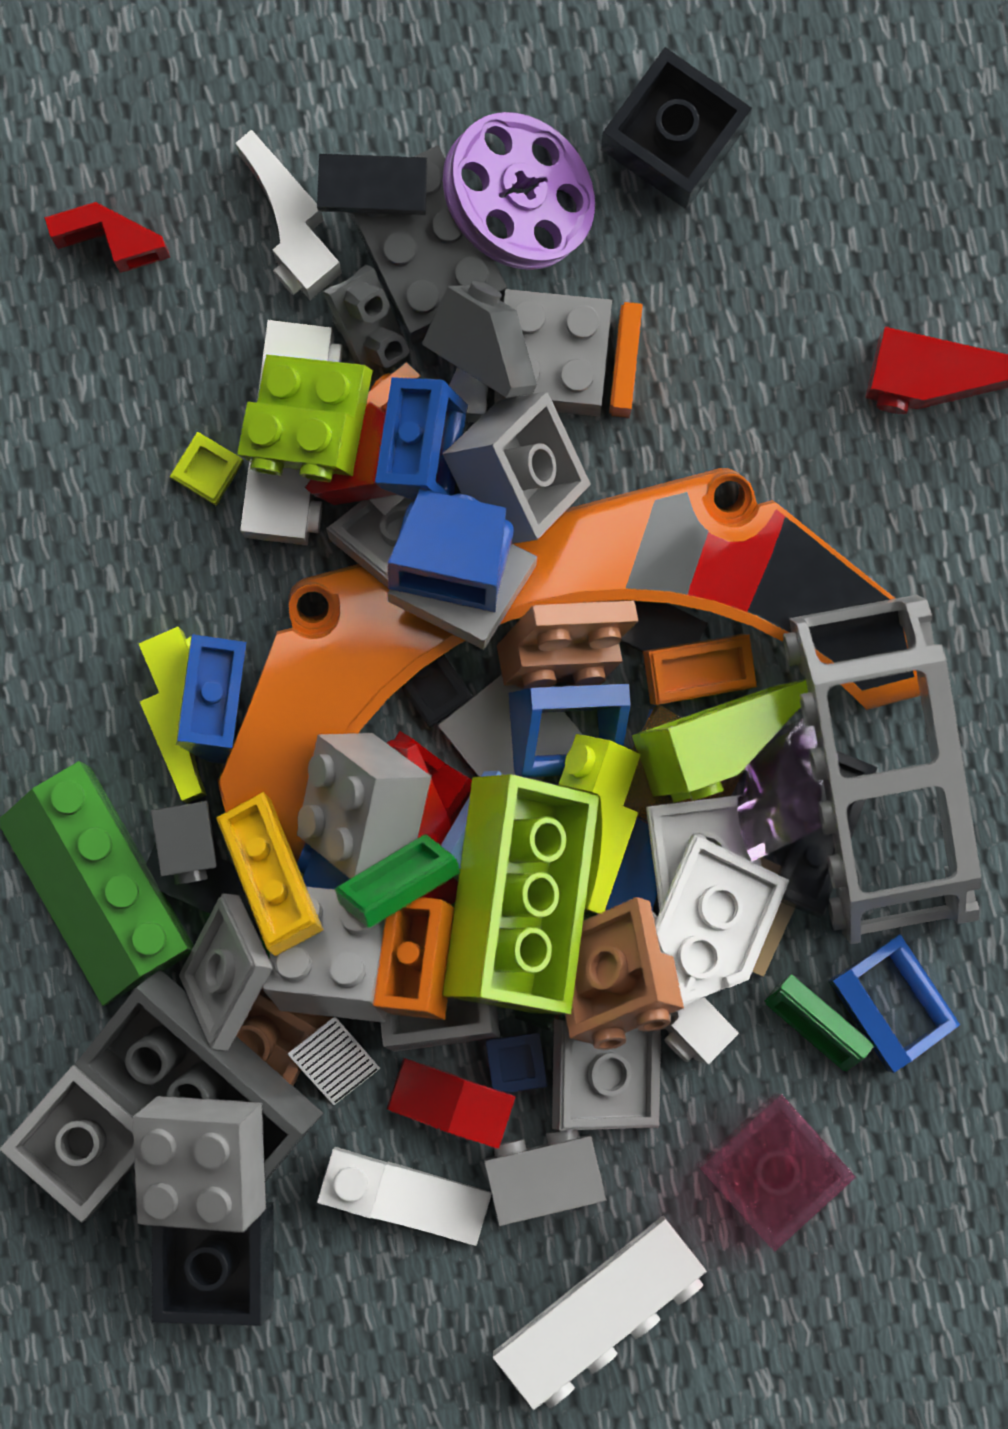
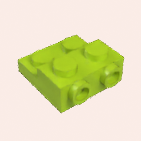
[237,354,373,482]

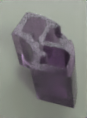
[737,717,840,861]

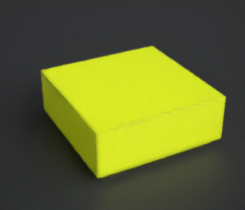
[170,432,244,506]

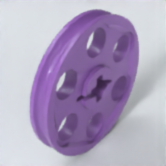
[443,112,595,270]

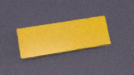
[216,792,323,956]

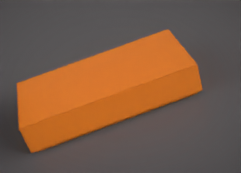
[609,302,643,418]
[643,634,757,705]

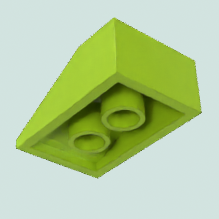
[632,679,808,803]

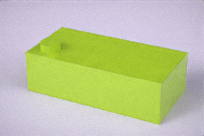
[442,774,599,1014]

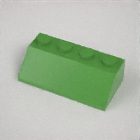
[0,761,194,1006]

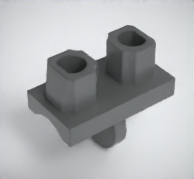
[323,265,410,373]

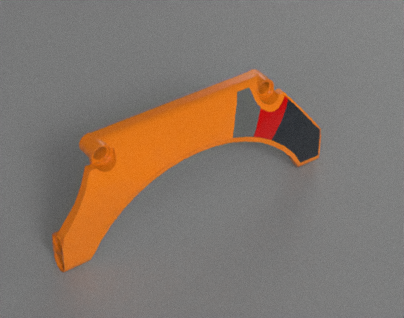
[218,468,920,862]

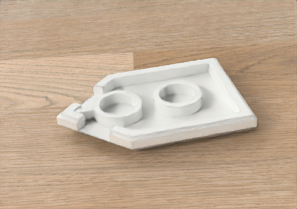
[646,794,761,910]
[655,834,790,1006]

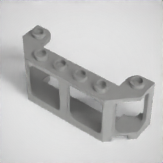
[783,595,982,944]

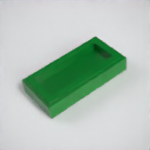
[335,834,460,929]
[764,974,875,1072]

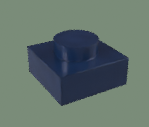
[486,1032,547,1093]

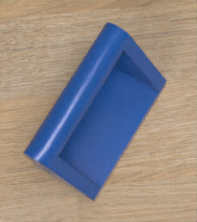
[375,377,468,501]
[176,634,246,763]
[508,684,631,778]
[828,934,960,1073]

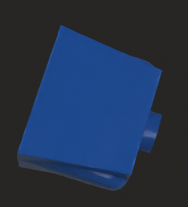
[388,489,514,612]

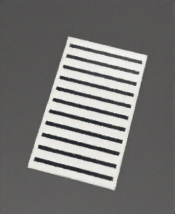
[288,1017,380,1105]

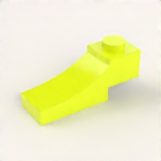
[138,627,207,803]
[558,734,641,914]

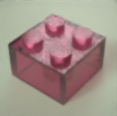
[696,1092,856,1252]

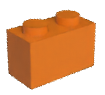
[373,898,455,1020]

